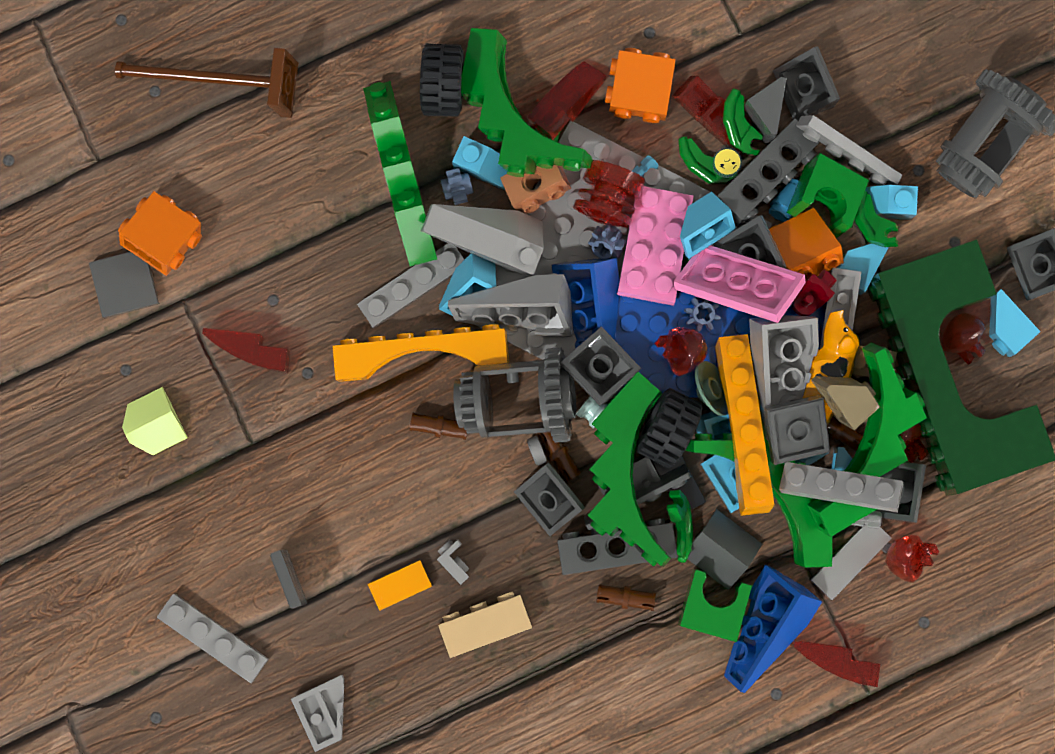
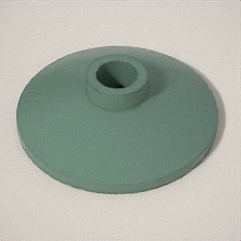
[695,361,728,416]

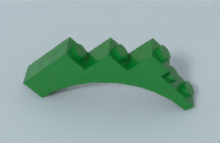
[461,28,592,177]
[363,81,437,266]
[807,342,927,537]
[588,372,671,567]
[685,421,832,567]

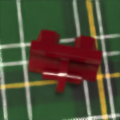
[791,269,837,316]

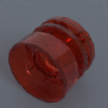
[573,160,646,228]

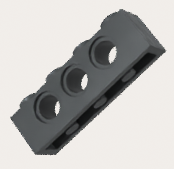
[717,119,819,227]
[557,518,678,575]

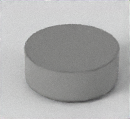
[527,435,547,465]

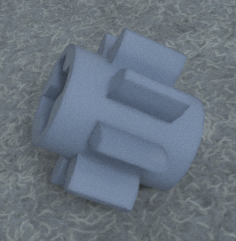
[441,168,473,205]
[588,224,626,259]
[684,298,721,332]

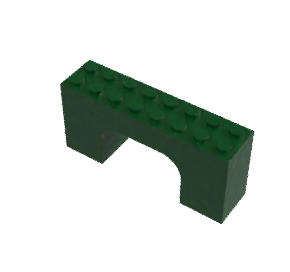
[867,240,1055,496]

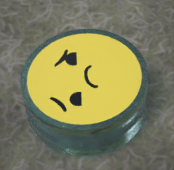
[712,148,742,178]

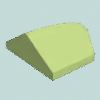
[122,387,188,455]

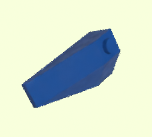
[552,258,620,348]
[724,565,822,693]

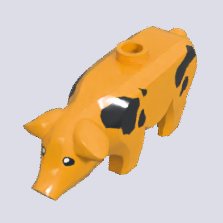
[803,310,859,425]

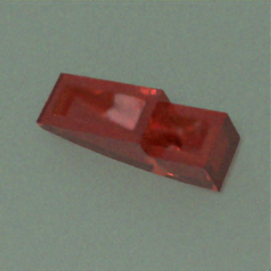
[527,61,607,140]
[672,76,755,156]
[202,328,291,374]
[790,640,880,687]

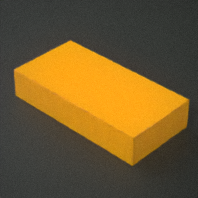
[368,560,432,611]

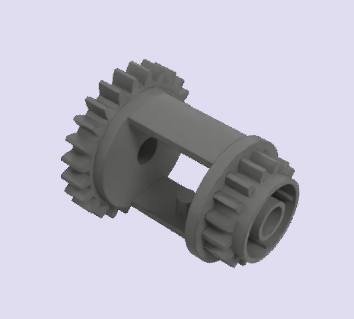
[936,69,1055,199]
[453,347,576,443]

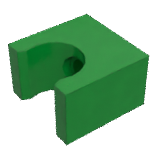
[786,153,869,238]
[678,569,752,642]

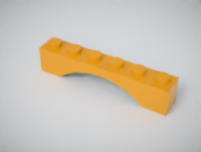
[333,324,509,382]
[715,334,775,516]

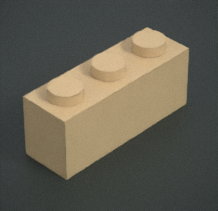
[438,591,532,658]

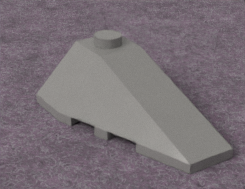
[421,204,544,275]
[448,273,573,336]
[749,315,819,440]

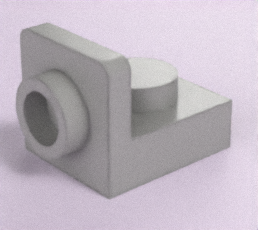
[437,540,469,585]

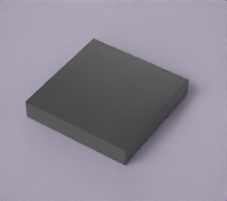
[89,252,160,319]
[764,395,830,465]
[270,550,307,609]

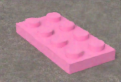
[617,185,694,306]
[674,245,806,323]

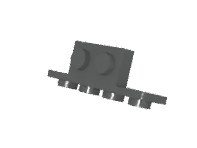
[584,455,691,530]

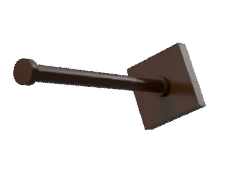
[115,48,298,118]

